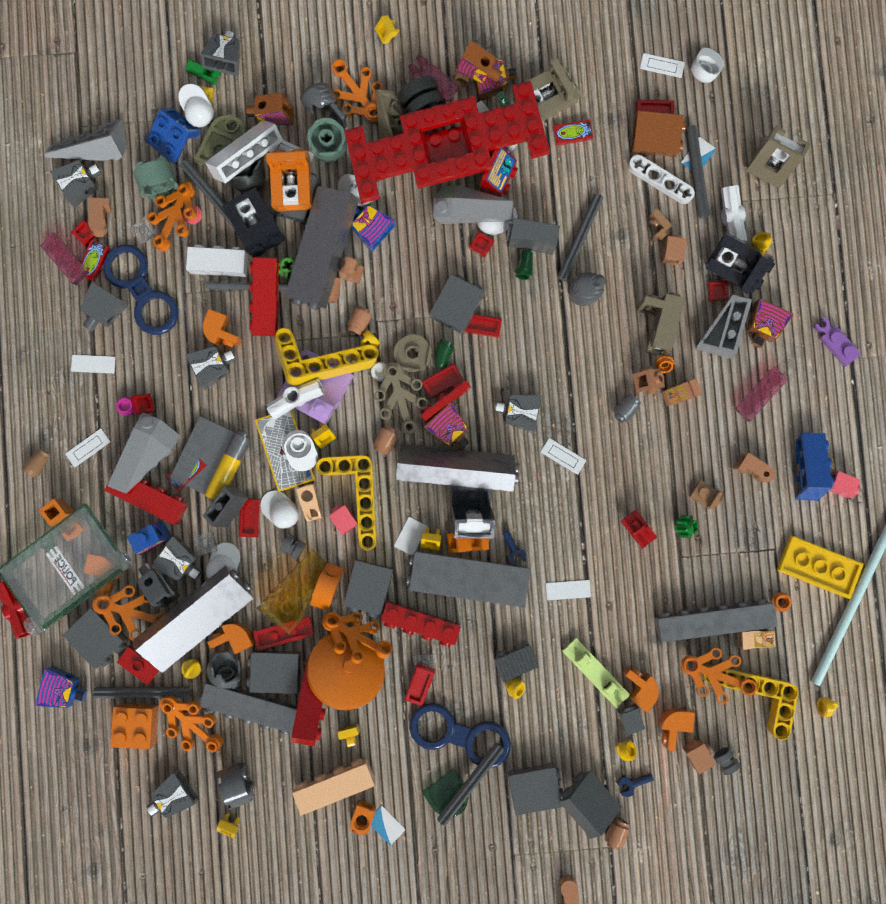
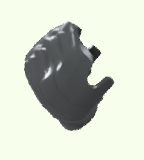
[300,82,337,114]
[569,272,606,306]
[207,651,242,690]

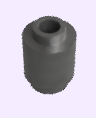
[613,394,641,423]

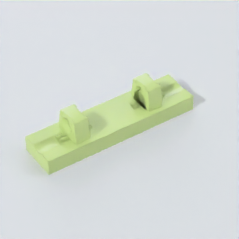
[562,637,630,709]

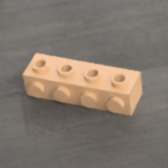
[292,759,376,816]

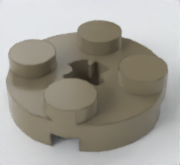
[394,334,432,373]

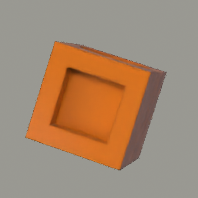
[349,800,377,835]

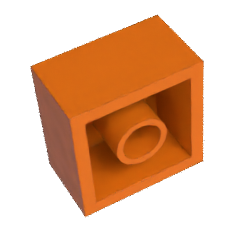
[110,703,159,749]

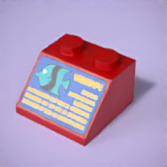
[480,148,518,198]

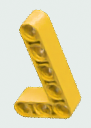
[275,328,379,386]
[316,455,377,550]
[699,664,798,740]

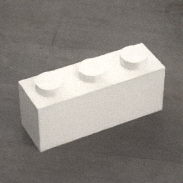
[186,245,248,277]

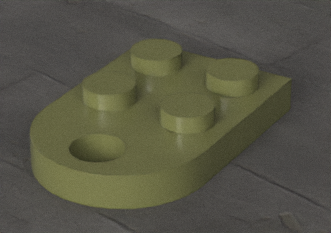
[194,115,247,166]

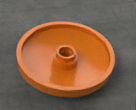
[306,631,385,710]

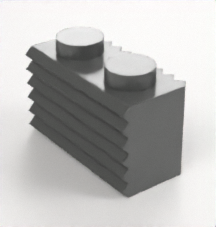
[203,485,248,527]
[493,642,539,682]

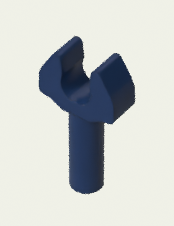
[502,530,526,566]
[616,773,654,797]

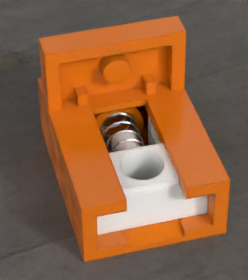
[266,149,313,212]

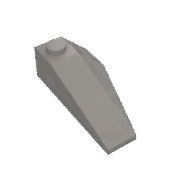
[44,119,127,161]
[433,185,514,224]
[108,413,180,493]

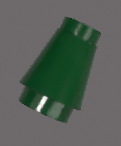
[514,250,533,280]
[434,339,455,368]

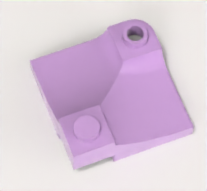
[276,350,354,424]

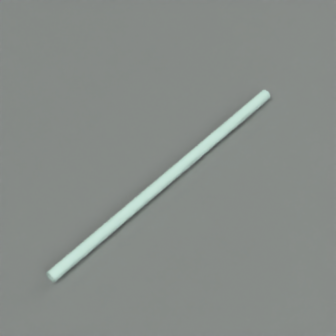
[811,524,886,686]

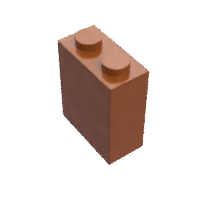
[631,111,686,157]

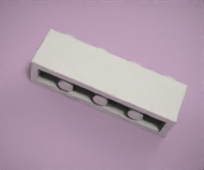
[205,120,283,183]

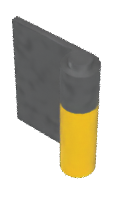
[170,416,251,500]

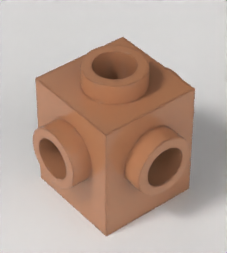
[632,366,665,395]

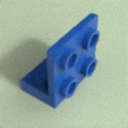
[146,108,202,163]

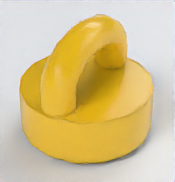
[752,232,772,252]
[361,330,380,347]
[181,659,202,679]
[506,678,525,699]
[816,697,839,717]
[616,740,637,761]

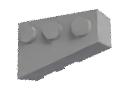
[696,295,752,359]

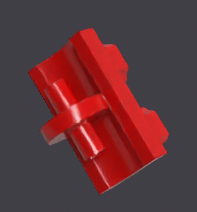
[620,509,657,549]

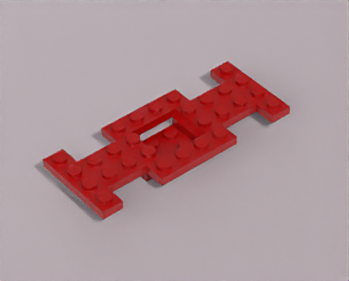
[344,81,550,203]

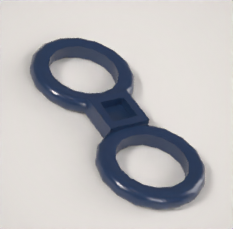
[103,245,179,335]
[409,703,511,768]

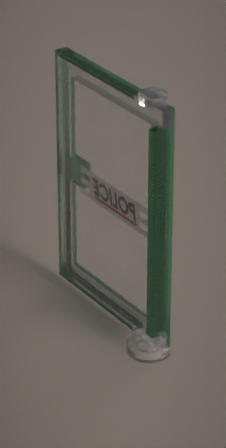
[0,504,131,637]

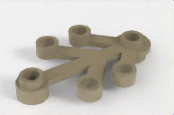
[374,362,428,435]

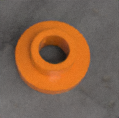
[655,355,674,373]
[771,592,792,612]

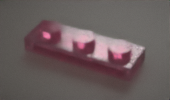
[40,233,90,285]
[735,366,788,422]

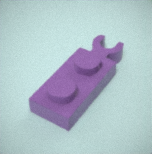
[813,317,861,367]

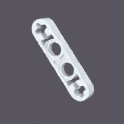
[628,155,695,204]

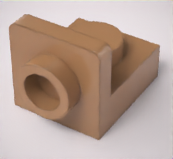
[648,208,672,242]
[689,480,723,509]

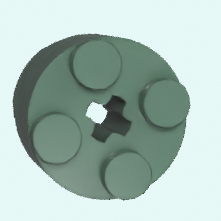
[307,118,347,162]
[133,157,178,199]

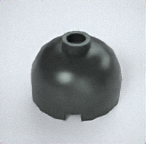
[229,159,266,193]

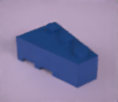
[796,433,834,501]

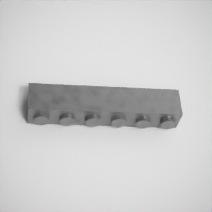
[654,599,778,642]
[200,681,297,735]

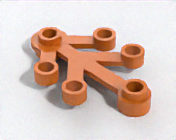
[332,59,383,123]
[147,182,197,252]
[92,585,165,641]
[322,612,392,664]
[681,647,757,705]
[160,696,224,752]

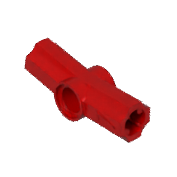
[0,579,34,639]

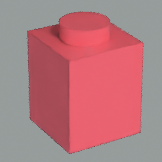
[829,471,860,498]
[329,504,358,535]

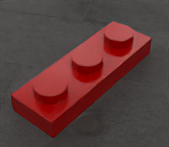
[420,380,471,423]
[253,616,315,651]

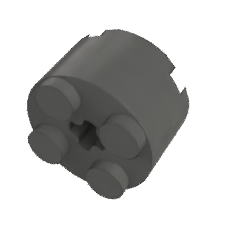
[216,763,256,810]

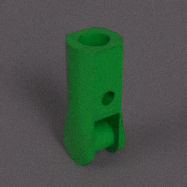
[185,59,222,85]

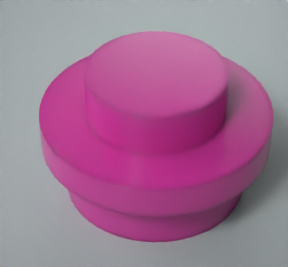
[116,397,134,416]

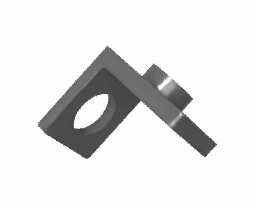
[327,102,347,139]
[617,704,645,736]

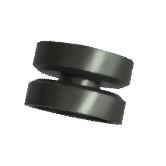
[397,76,446,114]

